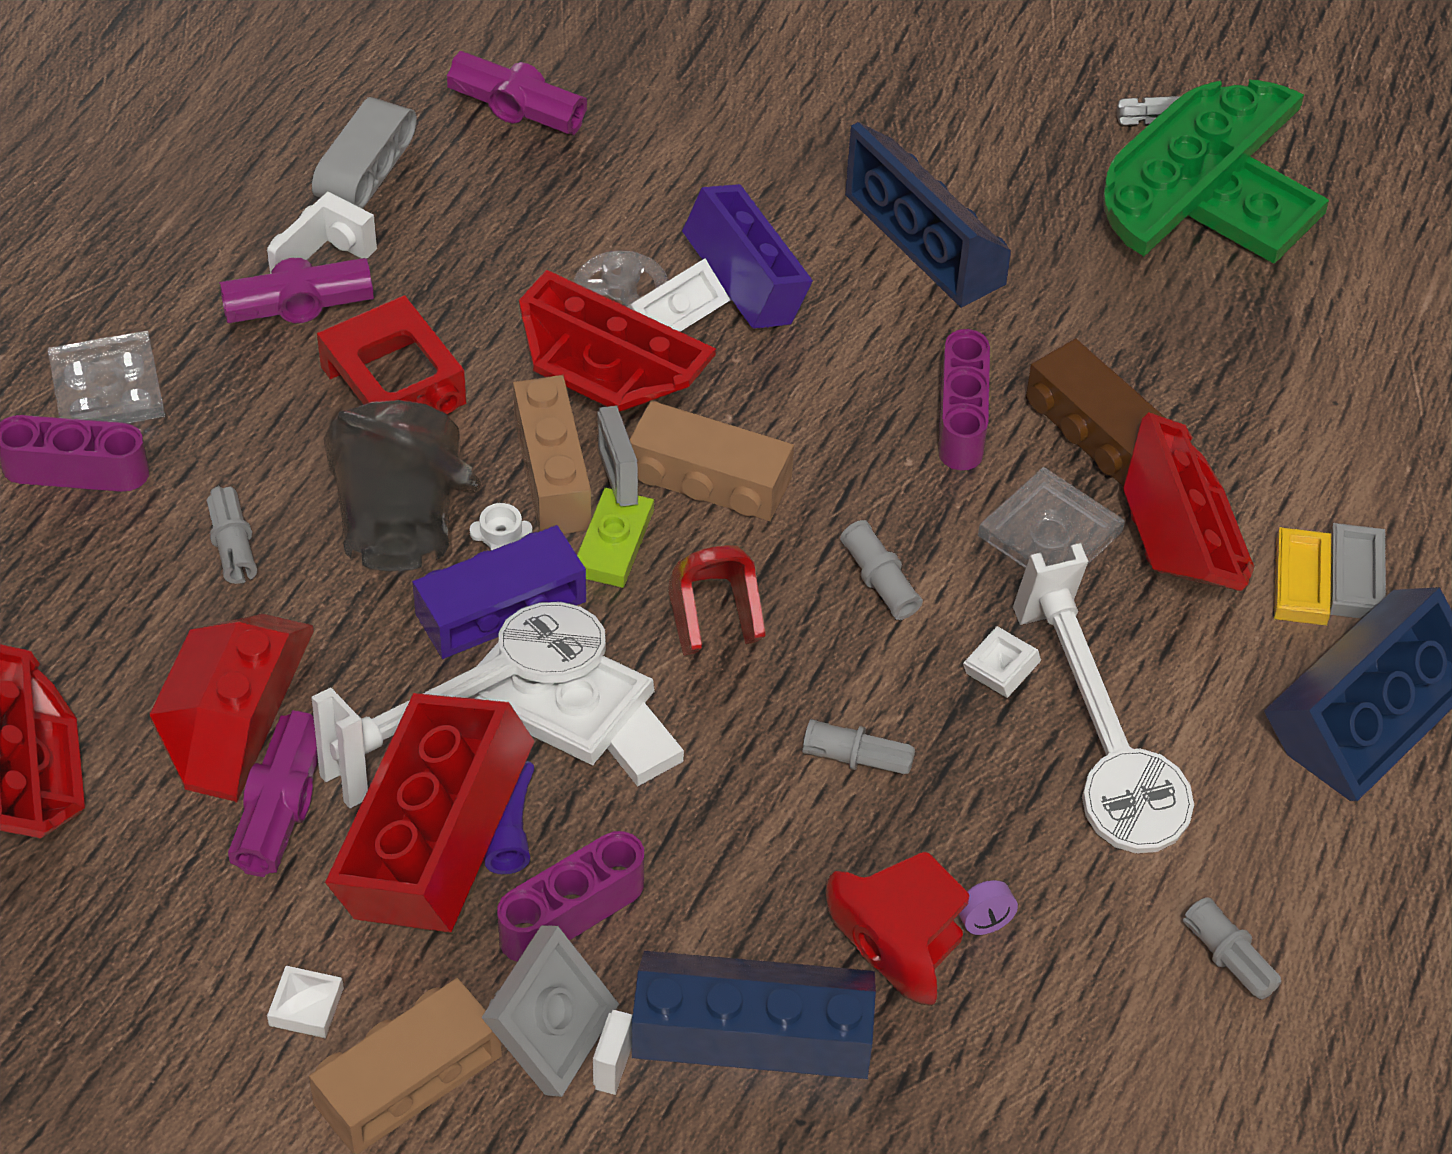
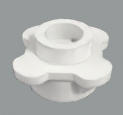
[470,503,533,550]

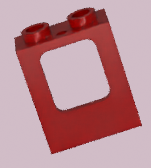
[317,295,466,444]

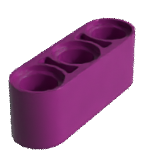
[938,329,990,471]
[0,415,149,492]
[497,831,644,962]

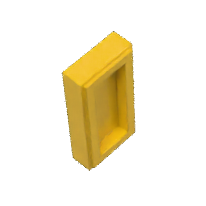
[1274,527,1331,626]

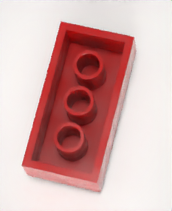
[325,693,535,933]

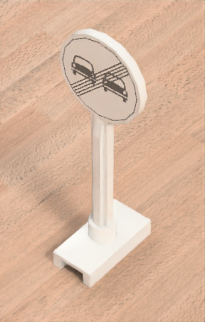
[1013,543,1194,853]
[312,602,606,808]

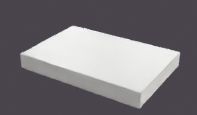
[468,642,654,765]

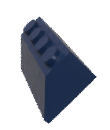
[845,122,1011,308]
[1264,587,1452,801]
[632,951,876,1079]

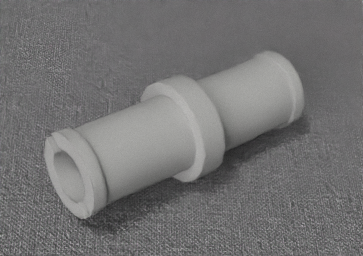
[840,520,923,620]

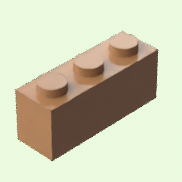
[513,375,591,534]
[629,400,794,521]
[309,978,502,1154]

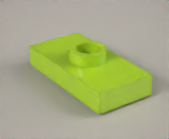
[577,488,654,588]

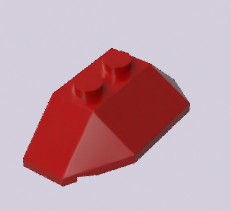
[519,270,716,412]
[1123,412,1255,591]
[149,614,314,802]
[0,644,85,838]

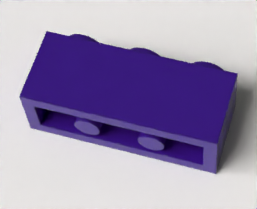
[682,184,813,329]
[412,525,586,659]

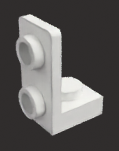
[267,192,377,274]

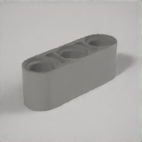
[312,97,417,209]

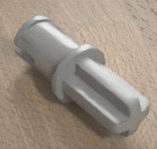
[207,486,257,584]
[803,719,915,774]
[1183,897,1281,999]

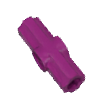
[447,51,587,135]
[219,258,374,323]
[228,710,318,877]

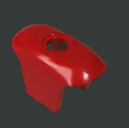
[668,545,765,656]
[825,852,969,1006]

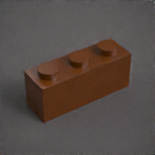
[1026,338,1166,487]

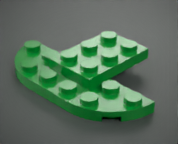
[1103,79,1329,264]

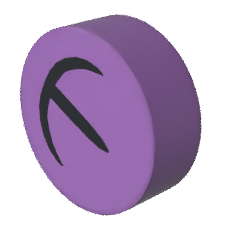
[959,881,1018,935]

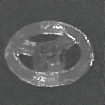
[573,250,669,307]

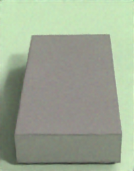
[597,406,638,506]
[1330,523,1386,619]

